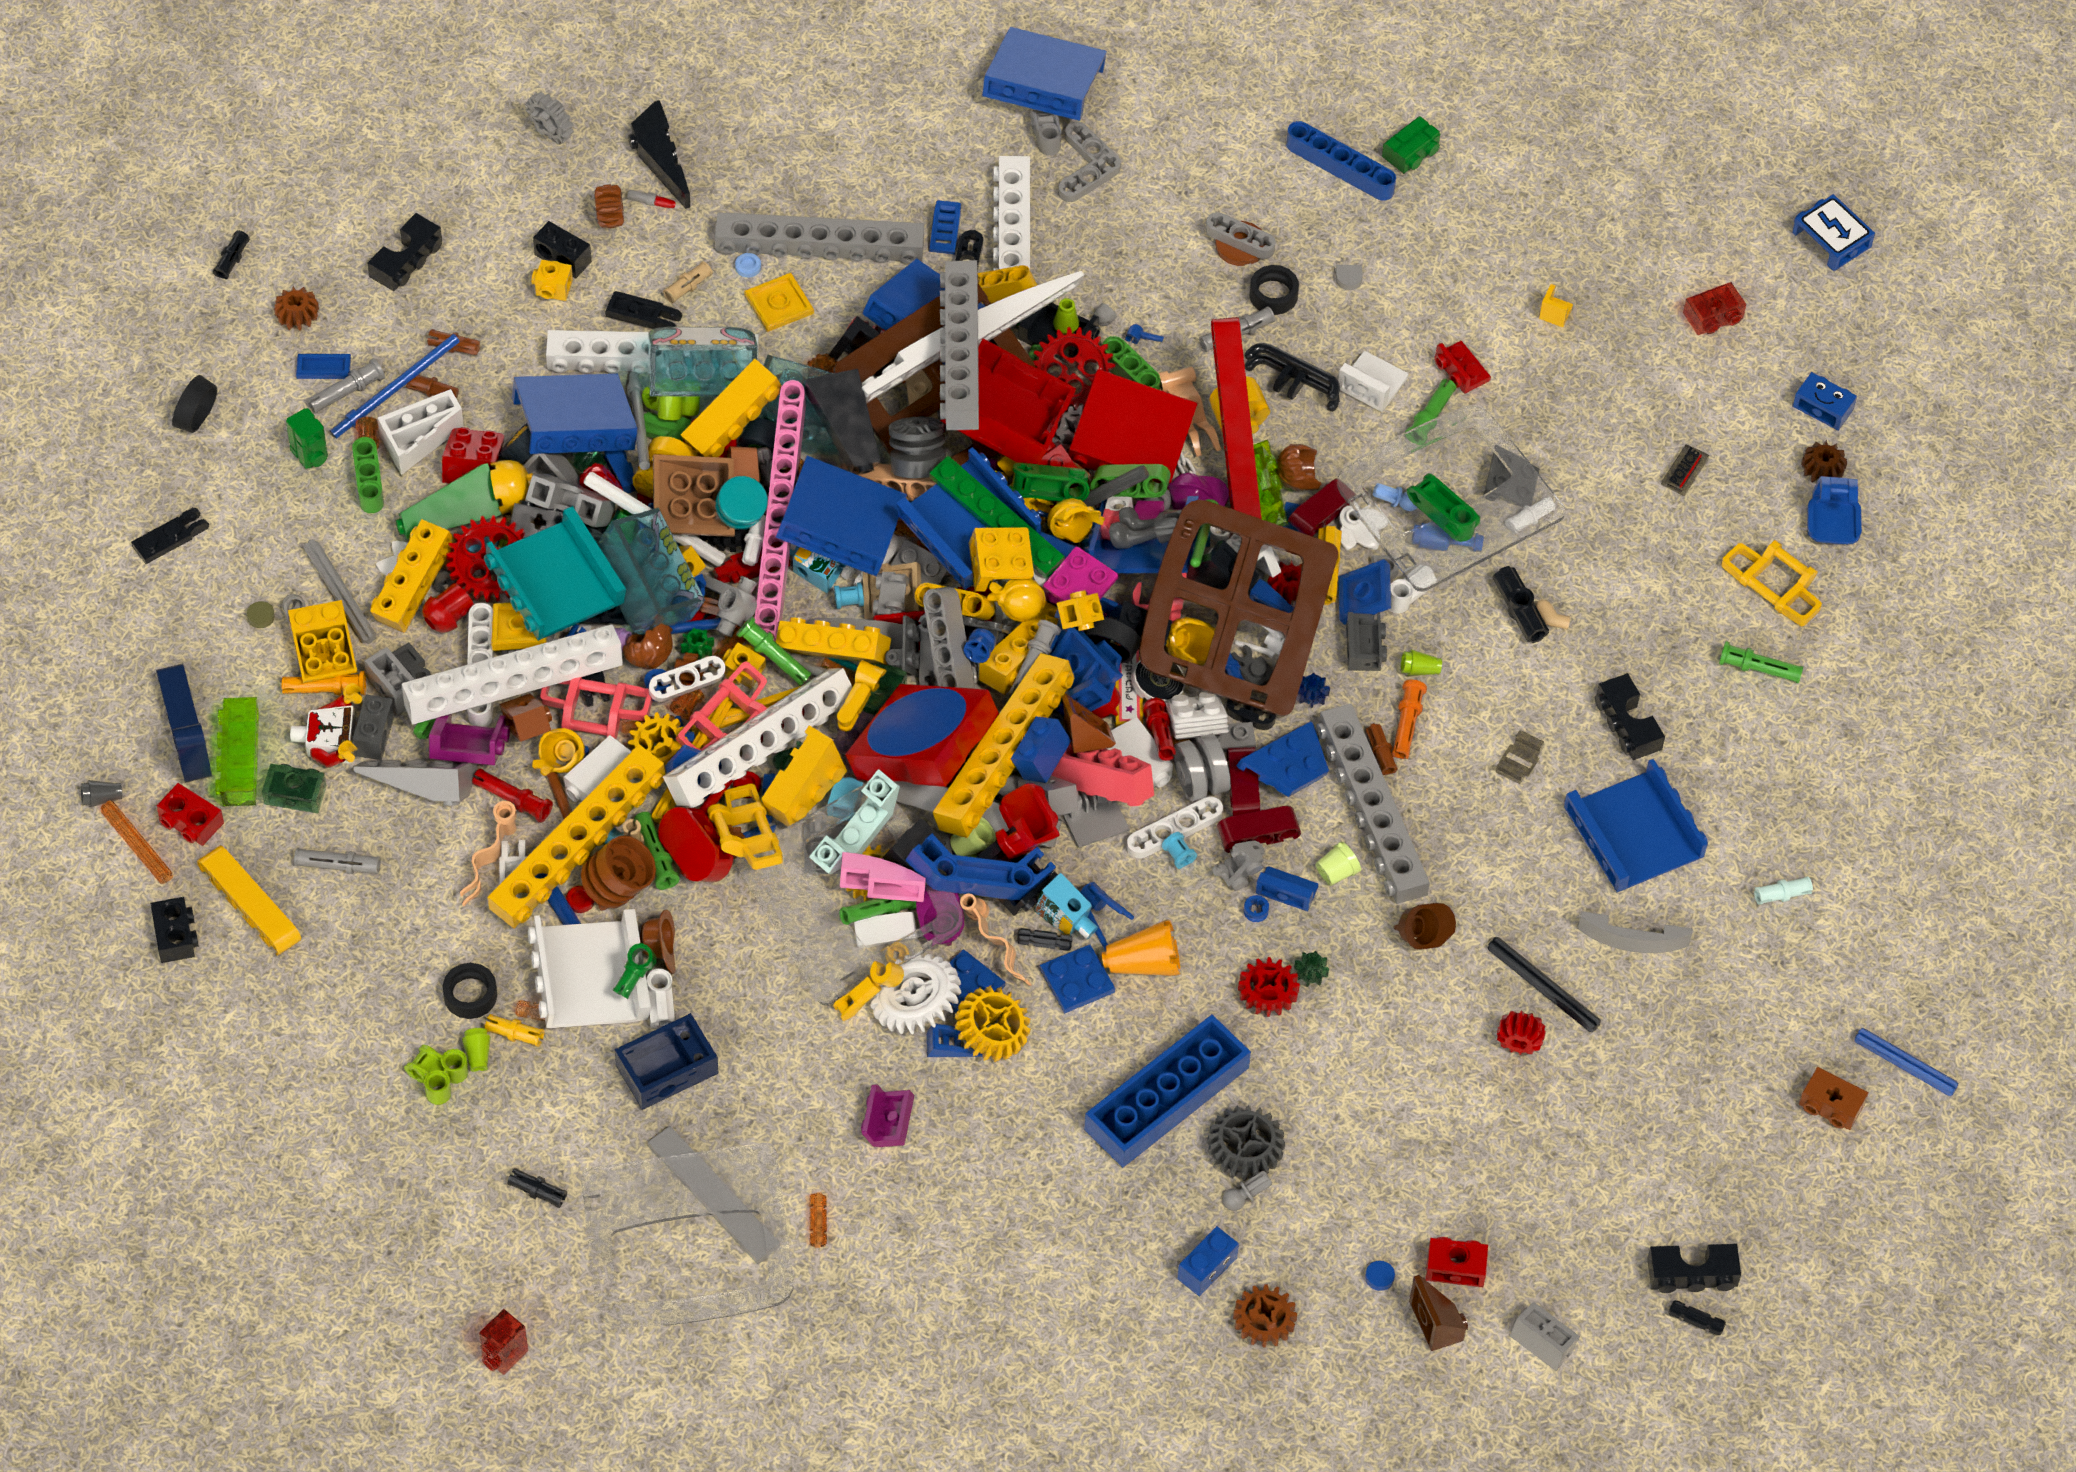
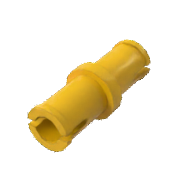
[485,1014,545,1047]

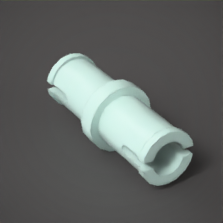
[1754,876,1813,905]

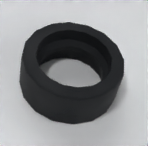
[1249,265,1299,315]
[442,962,498,1019]

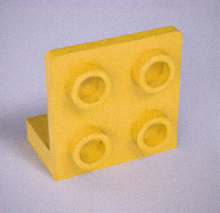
[969,527,1034,592]

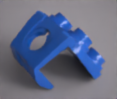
[1807,476,1862,545]

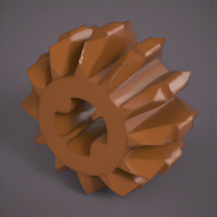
[594,184,624,228]
[274,286,319,331]

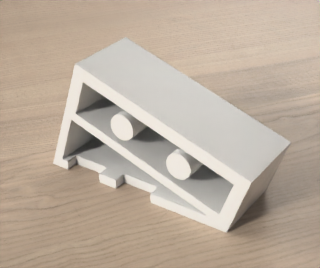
[377,389,464,475]

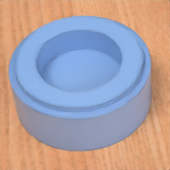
[735,253,761,278]

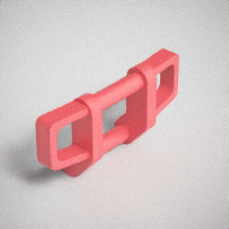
[676,661,767,751]
[540,677,653,739]

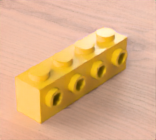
[681,359,782,457]
[370,519,456,633]
[979,601,1058,695]
[776,617,891,665]

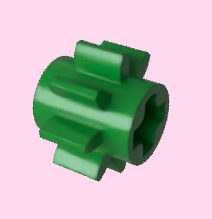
[681,628,714,660]

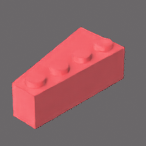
[1052,744,1154,806]

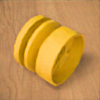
[632,436,699,499]

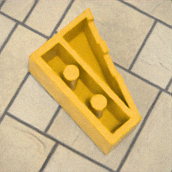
[761,725,847,829]

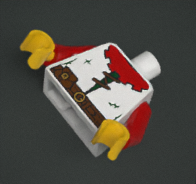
[290,683,362,768]

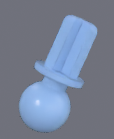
[1372,483,1417,511]

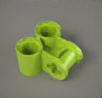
[642,382,701,420]
[404,1044,468,1105]

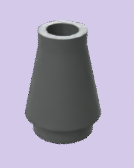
[81,780,122,807]

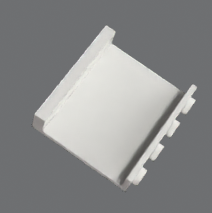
[528,909,651,1028]

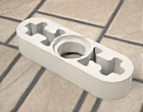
[649,656,725,702]

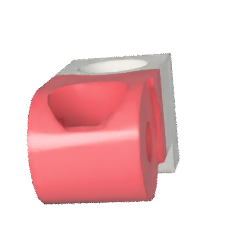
[1101,496,1133,540]

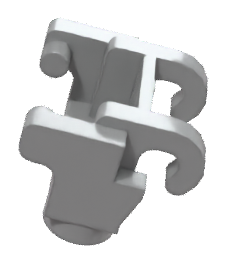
[873,572,909,616]
[1212,841,1264,891]

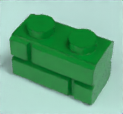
[1382,116,1441,174]
[286,408,328,469]

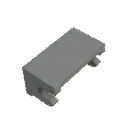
[1510,1302,1580,1371]

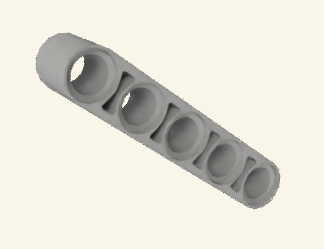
[923,587,975,689]

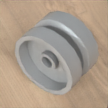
[1173,733,1230,802]

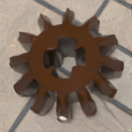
[1801,440,1847,483]

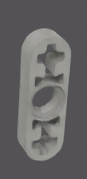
[1206,212,1276,259]

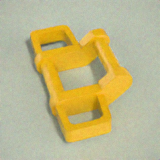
[1721,540,1822,626]
[707,784,783,870]

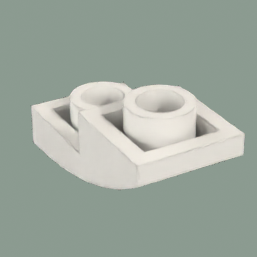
[854,912,918,949]

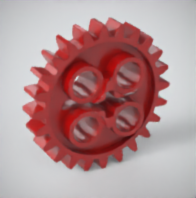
[1033,327,1116,412]
[446,515,525,603]

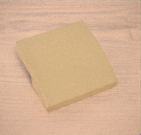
[862,562,923,620]

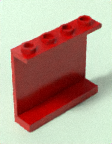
[1068,369,1198,490]

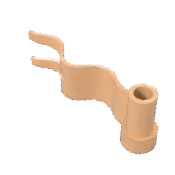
[1158,366,1221,457]
[460,801,517,906]
[960,893,1032,986]

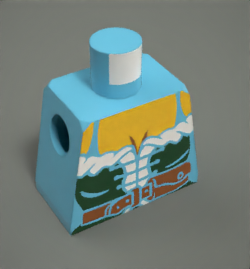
[790,544,846,594]
[1034,873,1098,939]

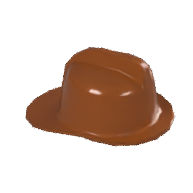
[640,909,676,974]

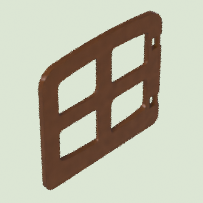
[833,283,1036,466]
[1139,500,1338,717]

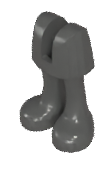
[1109,507,1181,549]

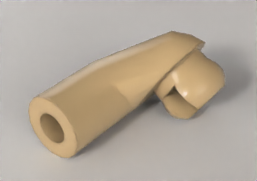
[1535,600,1570,629]

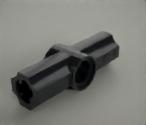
[1493,566,1549,643]

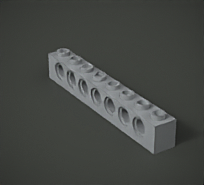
[715,212,924,264]
[940,260,979,430]
[1316,703,1430,904]

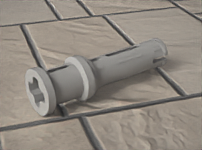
[306,358,385,414]
[1008,619,1061,697]

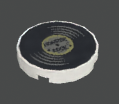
[1131,660,1185,702]

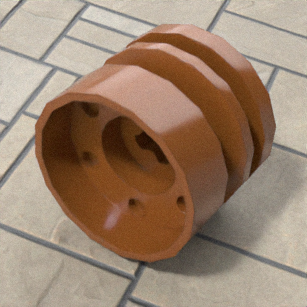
[581,836,656,909]

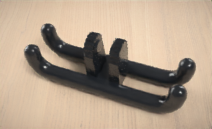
[1245,343,1340,412]

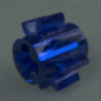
[1298,673,1330,708]

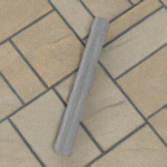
[304,539,376,644]

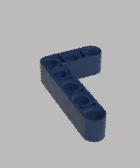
[156,664,212,783]

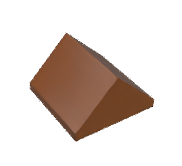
[1062,693,1116,753]

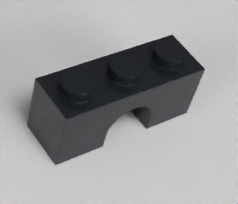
[367,213,442,291]
[1595,673,1665,760]
[1647,1244,1741,1293]

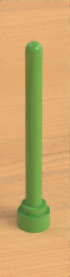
[1190,499,1218,568]

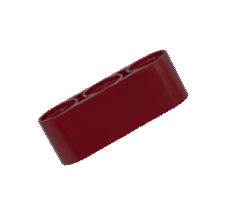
[1288,478,1357,537]
[1227,747,1260,816]
[1217,806,1301,853]

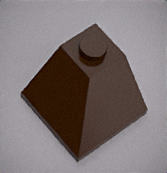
[1409,1275,1468,1351]

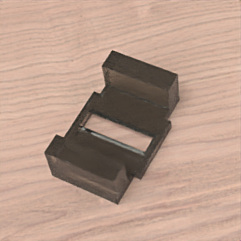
[1496,730,1544,784]

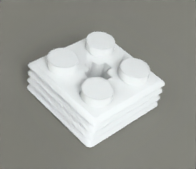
[1165,691,1229,740]

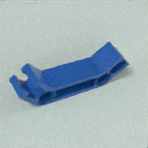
[905,833,1056,900]

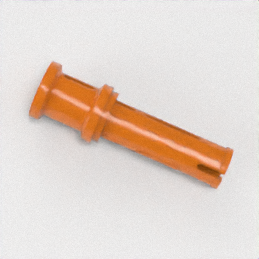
[1392,679,1427,759]

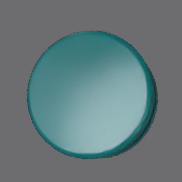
[715,476,768,529]

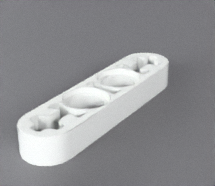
[1127,797,1223,859]

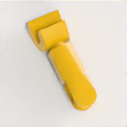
[837,660,887,732]
[833,961,904,1021]

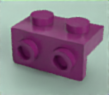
[861,1084,915,1147]

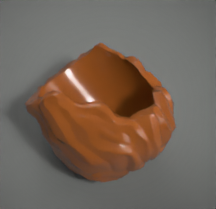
[1276,444,1322,491]
[623,623,673,669]

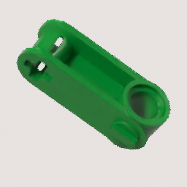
[1009,463,1090,501]
[1407,473,1480,542]

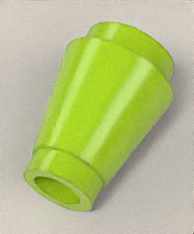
[1053,298,1079,335]
[1401,649,1442,676]
[462,1028,491,1072]

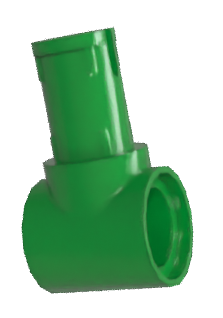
[613,943,656,999]

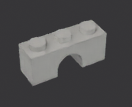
[525,474,615,527]

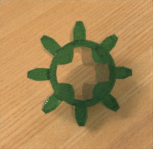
[572,451,606,473]
[1294,951,1329,987]

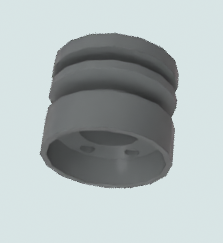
[889,416,946,478]

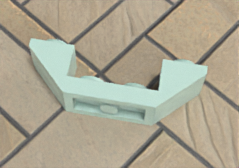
[809,769,900,875]

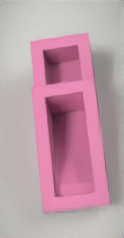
[840,852,926,902]

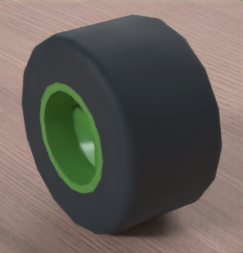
[740,418,792,460]

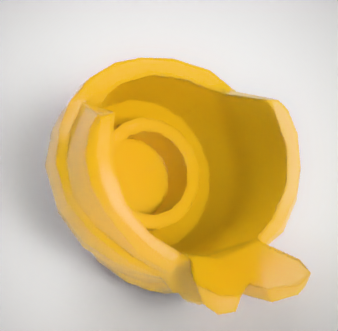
[1047,498,1105,543]
[987,579,1046,622]
[532,728,585,776]

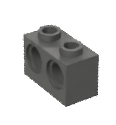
[352,694,395,760]

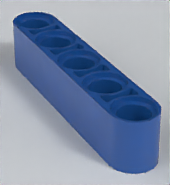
[1286,121,1396,201]

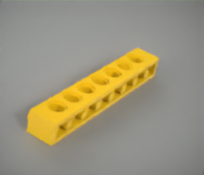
[933,653,1075,838]
[487,744,665,929]

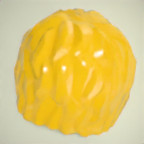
[1166,617,1215,666]

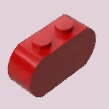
[658,807,733,882]

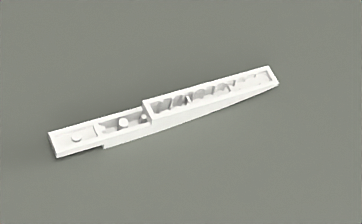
[862,271,1084,404]

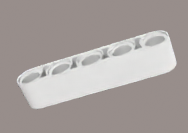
[467,603,494,727]

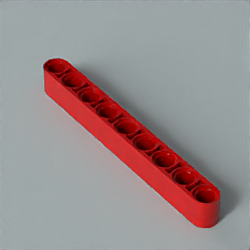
[1211,317,1262,519]

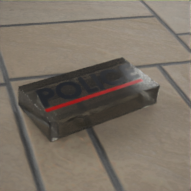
[1661,444,1709,496]

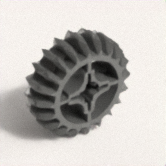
[1207,1105,1285,1181]

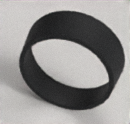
[172,375,217,433]
[1083,617,1141,663]

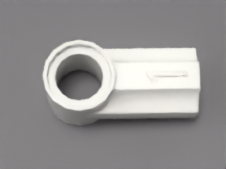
[1389,566,1436,613]
[647,968,675,1029]

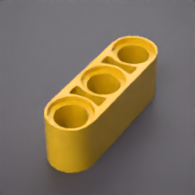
[978,265,1038,304]
[914,583,995,621]

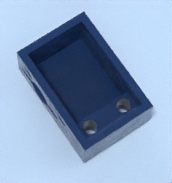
[614,1013,719,1110]

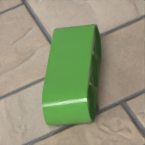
[1102,336,1160,390]
[352,437,384,513]
[1090,464,1171,498]

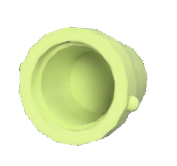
[950,817,996,857]
[1315,841,1361,886]

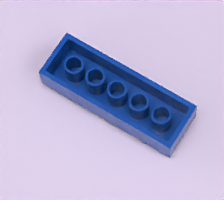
[1084,1014,1251,1168]

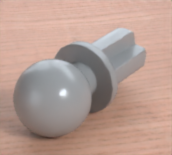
[1222,1171,1272,1211]

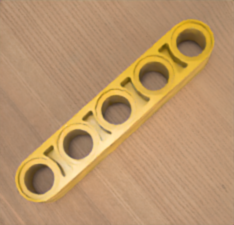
[197,845,301,956]

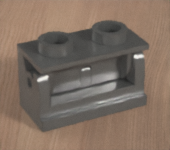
[1346,612,1387,671]

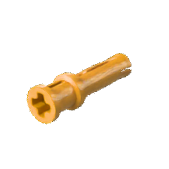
[282,671,367,696]

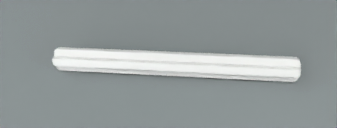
[584,472,726,567]

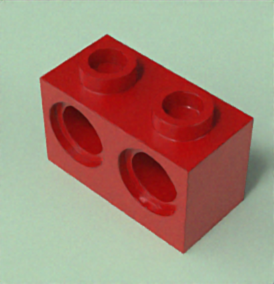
[157,783,224,846]

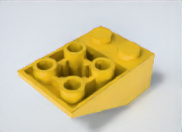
[288,600,358,683]

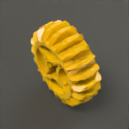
[954,985,1031,1062]

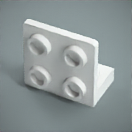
[1338,351,1408,412]

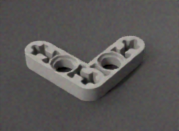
[1058,122,1121,202]

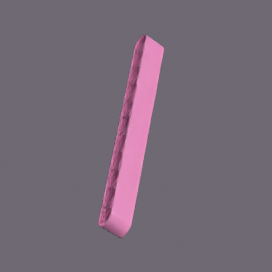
[753,380,806,660]

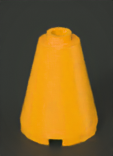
[1102,919,1181,976]

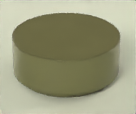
[247,601,275,628]

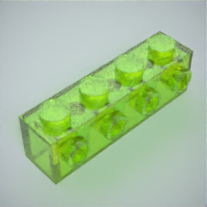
[215,697,259,806]

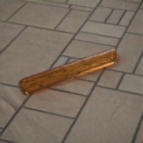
[101,800,173,884]

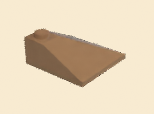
[653,454,735,537]

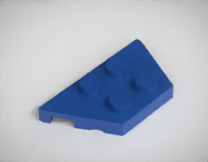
[1050,610,1123,692]
[1236,721,1329,797]

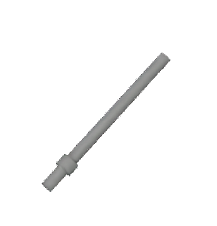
[627,372,650,470]

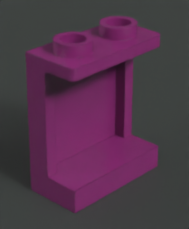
[429,714,510,765]

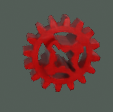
[1238,957,1300,1017]

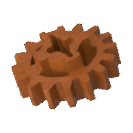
[1233,1284,1297,1348]

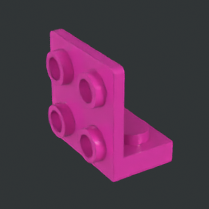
[1043,547,1118,606]

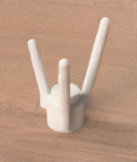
[1235,626,1284,658]

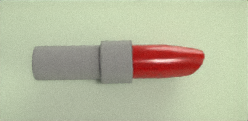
[627,189,676,209]

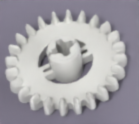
[870,954,961,1034]

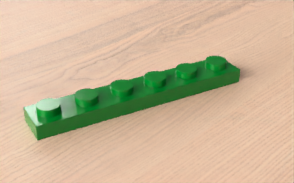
[929,456,1065,578]

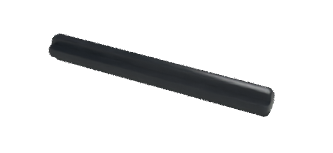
[1488,937,1601,1032]

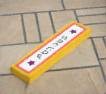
[1115,642,1143,728]

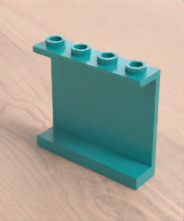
[484,506,626,641]

